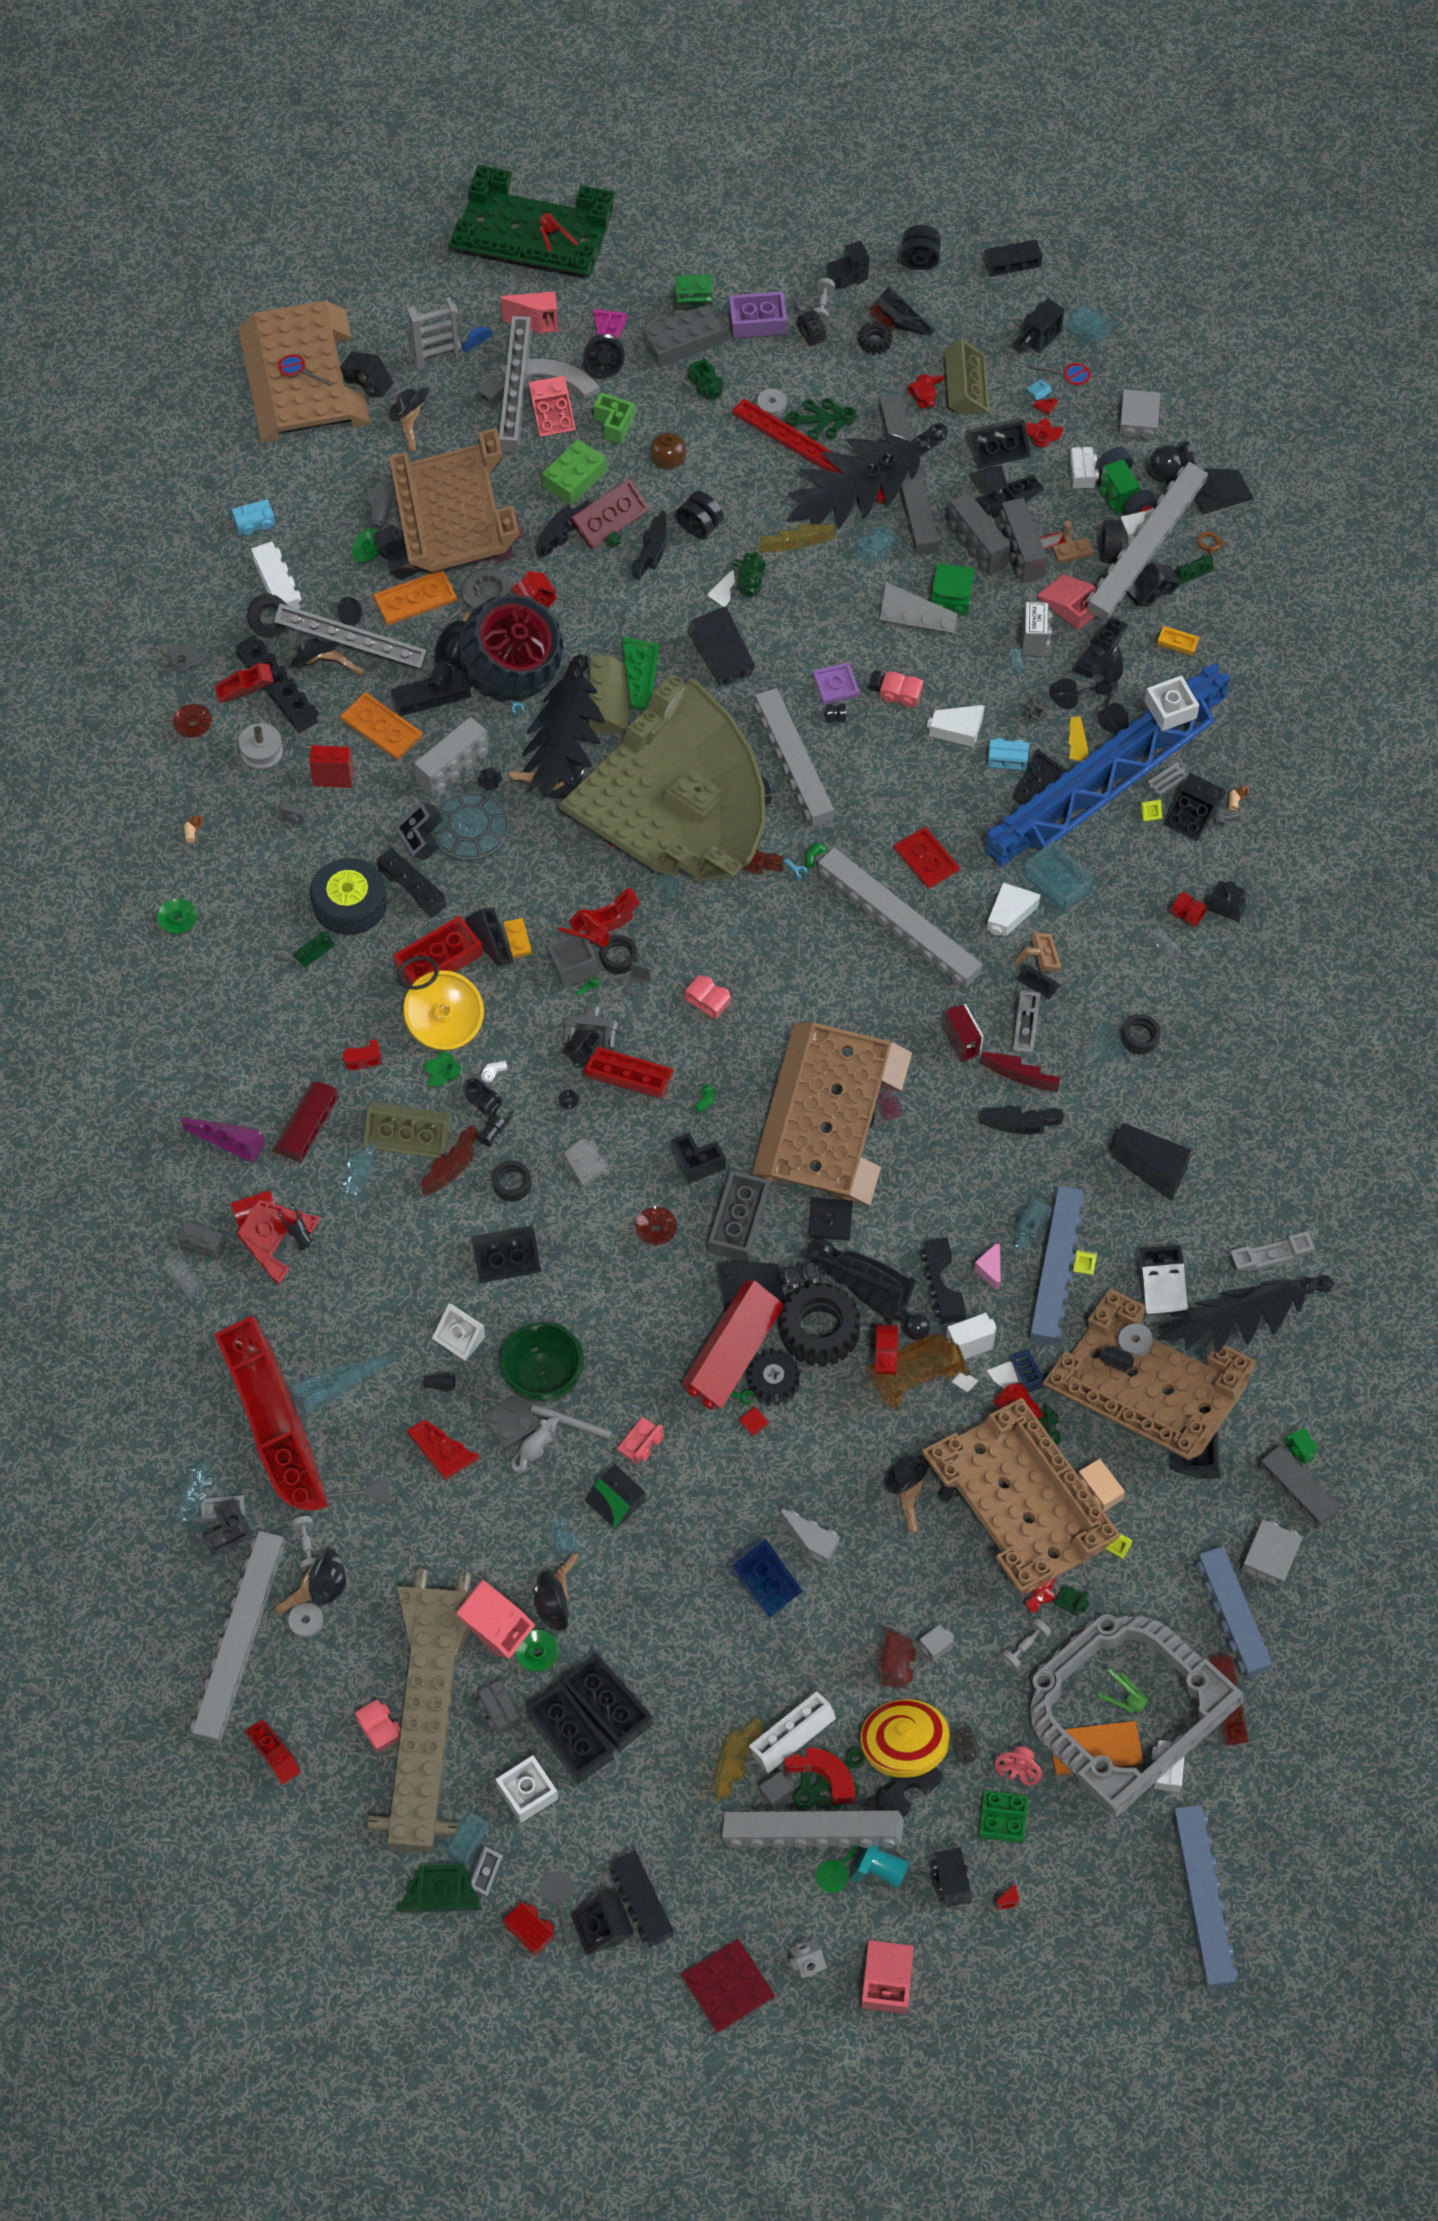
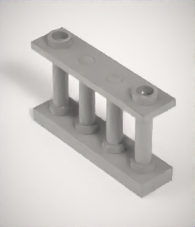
[407,297,461,368]

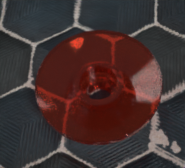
[173,704,212,737]
[636,1207,677,1245]

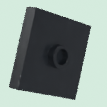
[809,1198,853,1241]

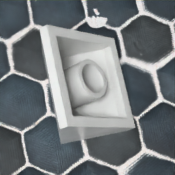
[432,1303,485,1361]

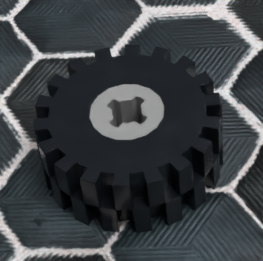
[747,1350,800,1406]

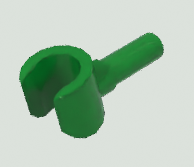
[575,975,602,996]
[730,1390,754,1405]

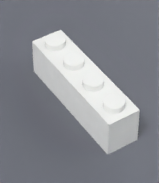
[251,542,302,611]
[749,1691,836,1773]

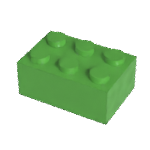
[542,439,607,506]

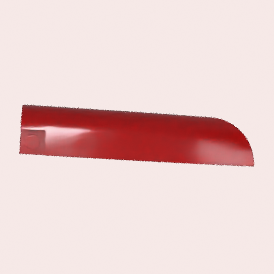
[214,1316,329,1511]

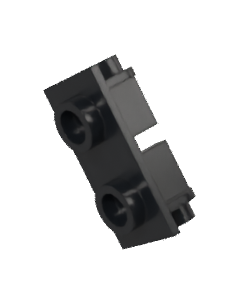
[1016,964,1061,1000]

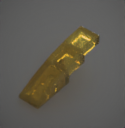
[760,524,836,553]

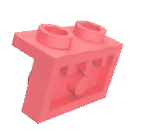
[617,1417,664,1465]

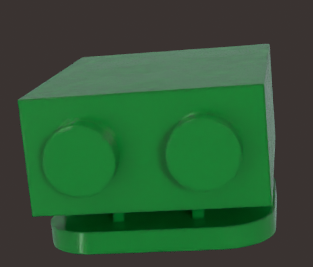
[674,274,713,309]
[931,563,975,616]

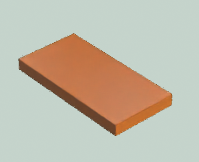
[373,569,457,626]
[340,692,423,761]
[1052,1721,1144,1776]

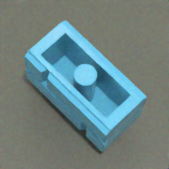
[232,499,275,535]
[988,738,1029,771]

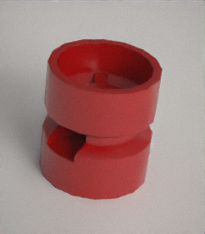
[1170,891,1208,928]

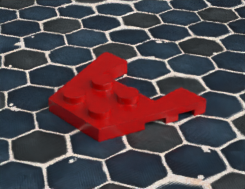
[236,1200,320,1285]

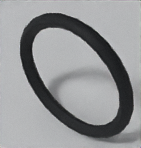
[397,956,439,990]

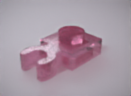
[878,1088,904,1122]

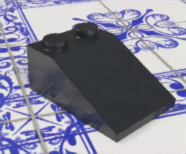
[1194,469,1254,515]
[717,1261,785,1312]

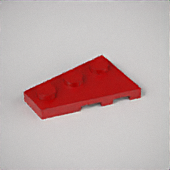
[407,1420,480,1481]

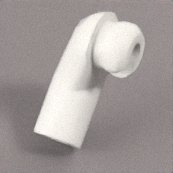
[481,1060,507,1082]

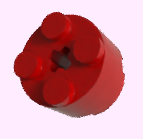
[511,571,557,608]

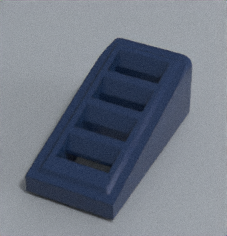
[1009,1349,1044,1393]

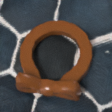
[1198,531,1225,555]

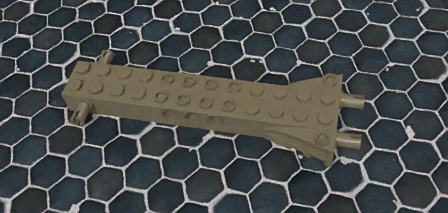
[368,1569,472,1854]

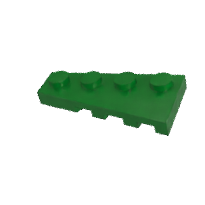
[621,637,660,711]

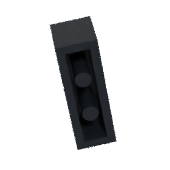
[984,240,1042,277]

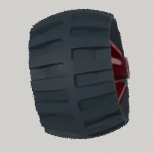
[458,593,563,701]

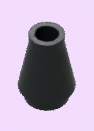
[423,1372,456,1393]

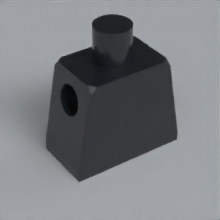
[1206,881,1246,922]

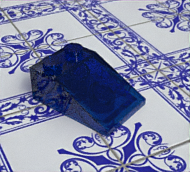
[726,1538,803,1618]

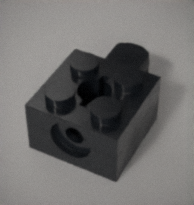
[1015,298,1065,353]

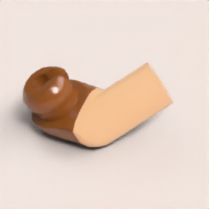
[1228,785,1250,811]
[184,815,203,843]

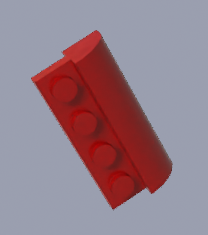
[584,1047,674,1100]

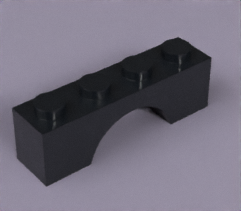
[377,848,447,918]
[920,1237,966,1324]

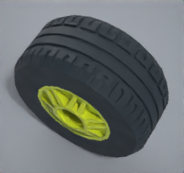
[310,858,387,935]

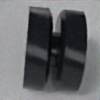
[901,225,941,270]
[676,491,724,540]

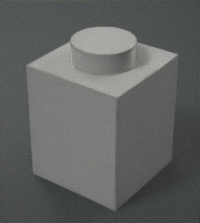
[919,1625,954,1663]

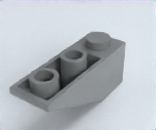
[781,1509,840,1566]

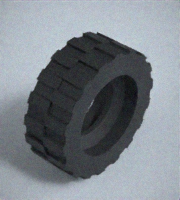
[1102,520,1121,562]
[246,593,288,638]

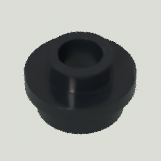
[559,1090,579,1109]

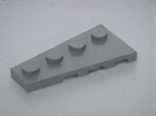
[880,582,958,633]

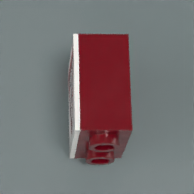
[943,1004,984,1063]

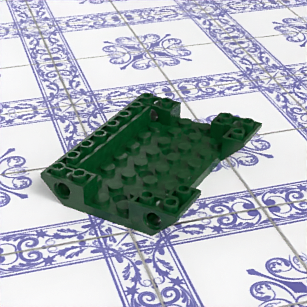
[448,165,615,275]

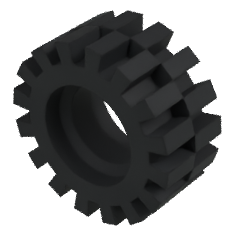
[797,309,827,346]
[859,321,892,355]

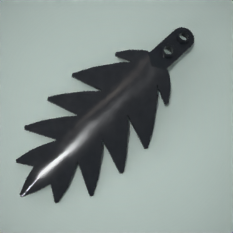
[786,423,948,530]
[522,654,605,798]
[1156,1275,1335,1353]

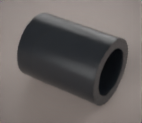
[869,670,885,692]

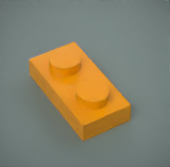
[1157,626,1200,656]
[503,918,532,958]

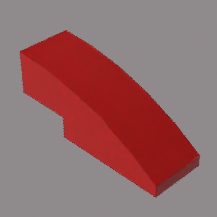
[215,663,273,703]

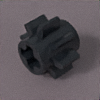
[477,767,503,790]

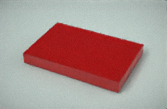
[893,827,960,890]

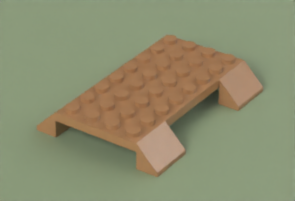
[238,301,371,443]
[389,428,519,572]

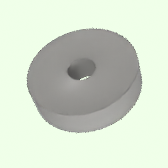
[757,389,787,416]
[1119,1324,1153,1358]
[288,1603,324,1638]

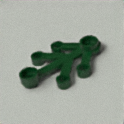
[786,398,857,441]
[793,1749,865,1811]

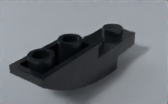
[975,475,1044,518]
[536,500,592,559]
[631,511,667,581]
[1075,616,1128,679]
[979,1105,1064,1135]

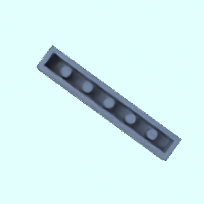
[1196,1547,1273,1679]

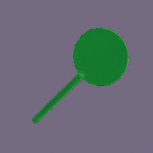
[815,1846,860,1893]

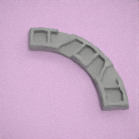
[500,359,600,398]

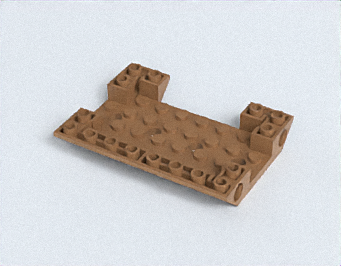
[752,1022,912,1207]
[1043,1288,1256,1460]
[922,1398,1121,1593]

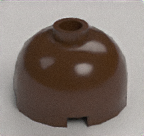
[650,433,686,470]

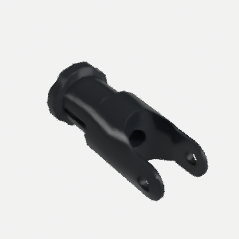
[476,1103,514,1147]
[278,1203,315,1251]

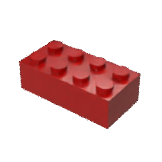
[393,915,483,986]

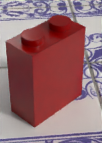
[309,745,354,788]

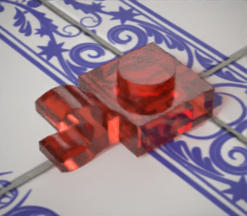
[869,304,899,332]

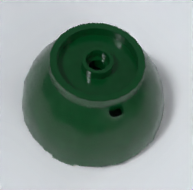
[499,1322,584,1403]

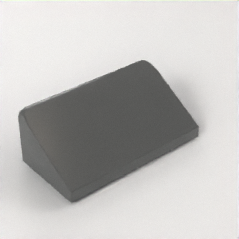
[468,1846,503,1897]

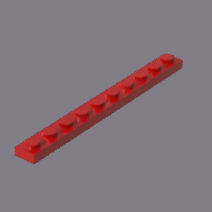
[733,398,886,504]

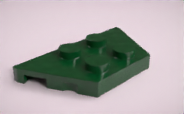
[396,1864,482,1913]

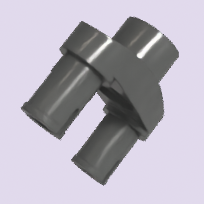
[562,1006,619,1050]

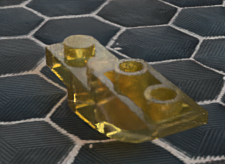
[715,1717,764,1803]

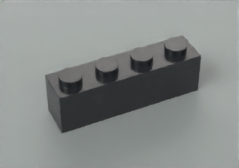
[390,670,472,717]
[609,1850,674,1948]

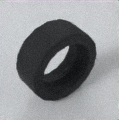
[600,935,638,974]
[1120,1014,1161,1054]
[492,1161,532,1202]

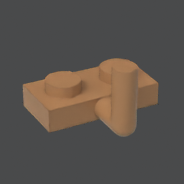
[1052,521,1094,564]
[1014,933,1061,972]

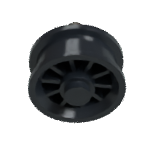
[584,334,625,378]

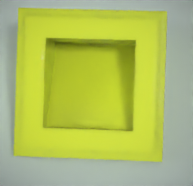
[1073,1250,1097,1275]

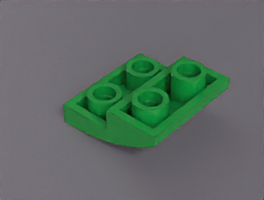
[979,1790,1028,1844]

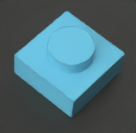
[1026,379,1052,401]

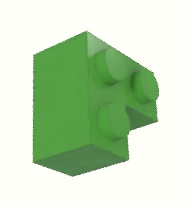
[594,392,635,444]

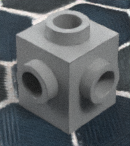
[789,1939,827,1978]

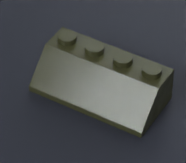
[945,338,990,414]
[589,656,629,733]
[363,1101,452,1159]

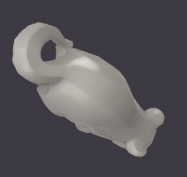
[511,1416,559,1474]

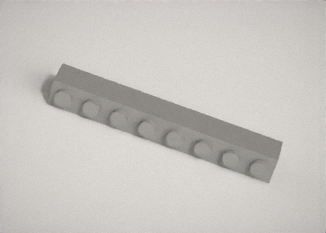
[499,316,532,453]
[274,604,428,669]
[753,688,834,827]
[722,1811,904,1849]

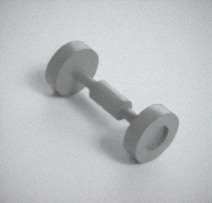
[813,278,835,323]
[291,1516,317,1573]
[1000,1618,1051,1670]

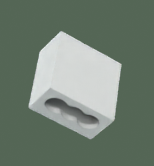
[945,1313,996,1363]

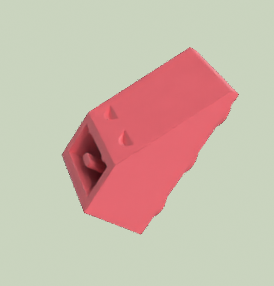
[501,292,558,333]
[527,376,576,437]
[1037,574,1098,630]
[455,1580,535,1659]
[861,1940,914,2014]

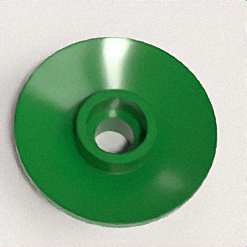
[352,528,379,563]
[157,899,197,934]
[515,1630,559,1672]

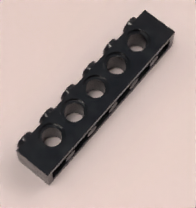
[235,635,318,734]

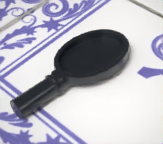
[337,597,362,627]

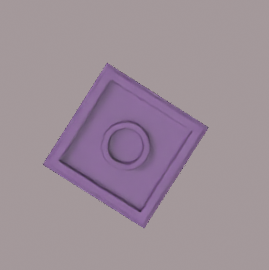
[812,662,860,705]

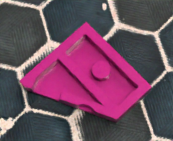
[593,309,628,339]

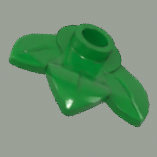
[423,1052,461,1087]

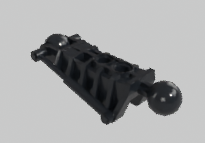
[805,1238,930,1340]

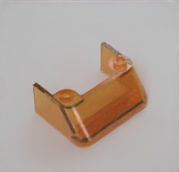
[865,1333,970,1411]

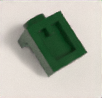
[1055,1585,1090,1617]

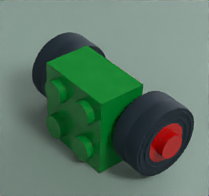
[1097,447,1158,516]

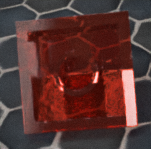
[881,1630,916,1689]

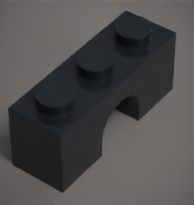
[876,1767,943,1818]

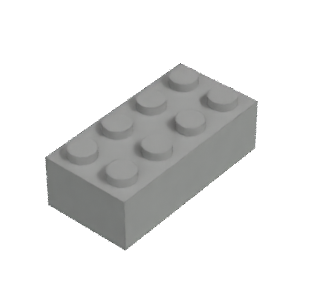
[414,717,489,797]

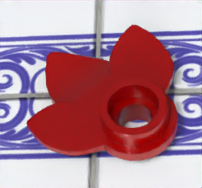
[1026,418,1063,447]

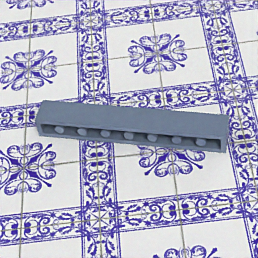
[1030,1186,1086,1346]
[1173,1805,1238,1990]

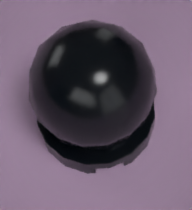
[1149,440,1195,482]

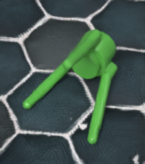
[1097,1669,1149,1714]

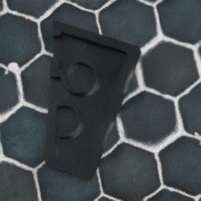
[1014,748,1067,805]

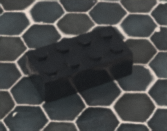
[562,1653,653,1753]
[526,1683,614,1785]

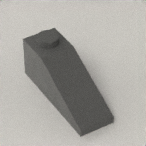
[1013,990,1041,1053]

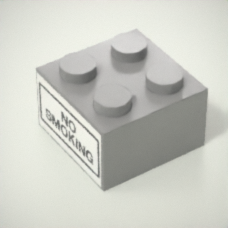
[1022,602,1052,656]

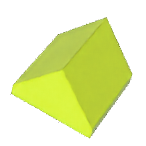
[1139,799,1162,822]
[1105,1533,1132,1559]

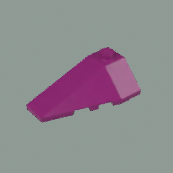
[181,1117,266,1164]

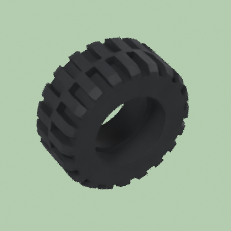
[780,1283,861,1367]

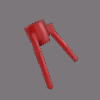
[539,213,578,251]
[558,912,610,947]

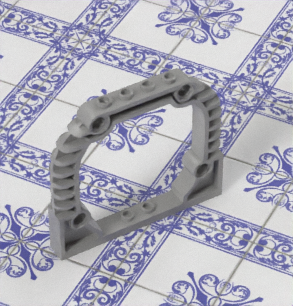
[1031,1614,1244,1818]

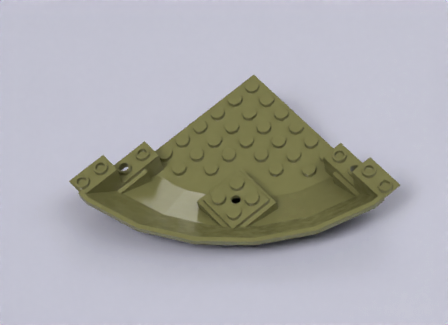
[559,674,766,882]

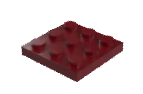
[681,1939,775,2034]

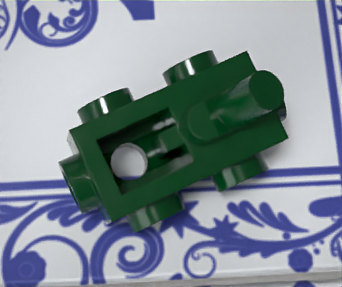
[688,358,724,400]
[733,552,766,597]

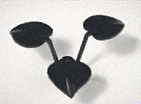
[1049,647,1129,735]

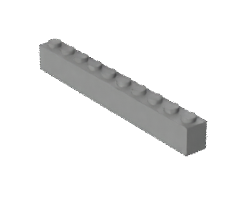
[1087,462,1208,621]
[818,848,982,989]
[190,1531,285,1745]

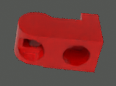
[343,1039,382,1071]

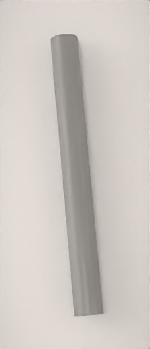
[530,1404,612,1440]

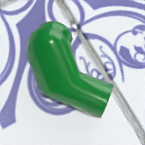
[805,842,826,868]
[694,1084,715,1113]

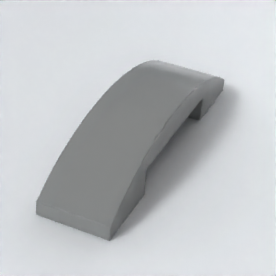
[1230,1231,1315,1271]

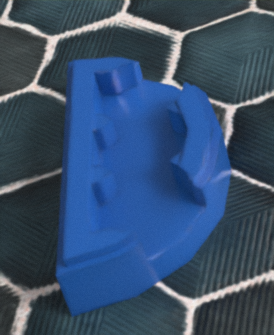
[462,326,494,353]

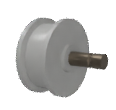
[239,723,283,770]

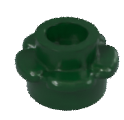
[605,531,622,548]

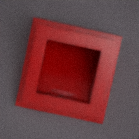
[995,1885,1019,1911]

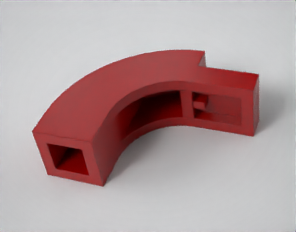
[569,888,640,935]
[875,1325,898,1375]
[784,1748,855,1805]

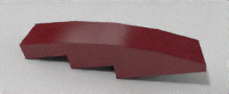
[980,1051,1060,1092]

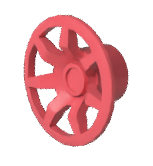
[995,1746,1042,1786]

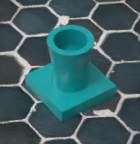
[849,1845,910,1889]

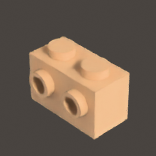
[1078,1459,1125,1512]

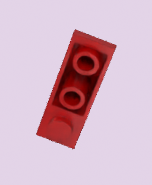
[244,1719,301,1785]

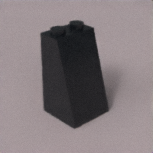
[687,606,755,686]
[1110,1123,1192,1201]

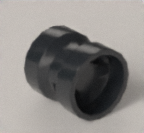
[826,703,846,723]

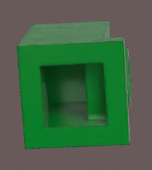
[1284,1427,1318,1464]

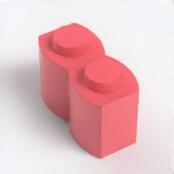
[880,672,923,707]
[684,975,731,1019]
[354,1699,401,1754]

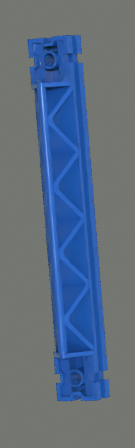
[985,662,1231,868]

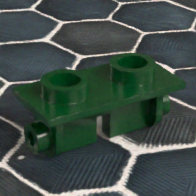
[1174,555,1214,584]
[292,931,336,968]
[1038,1405,1061,1448]

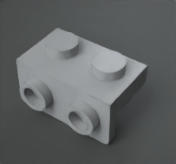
[564,1138,610,1186]

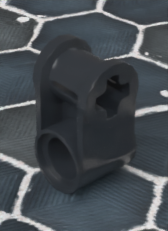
[563,1029,600,1068]
[464,1078,502,1116]

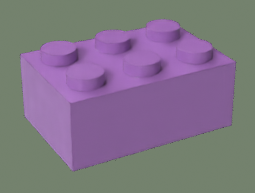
[729,291,787,338]

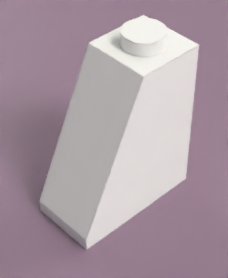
[927,705,985,747]
[987,883,1041,936]

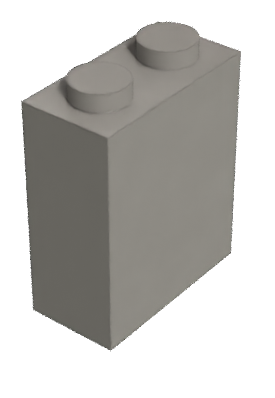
[1119,389,1160,439]
[1241,1520,1303,1588]

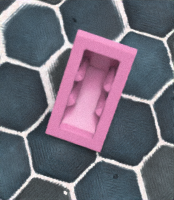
[974,1244,1001,1290]

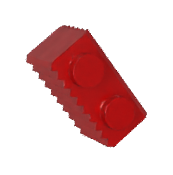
[503,1901,555,1957]

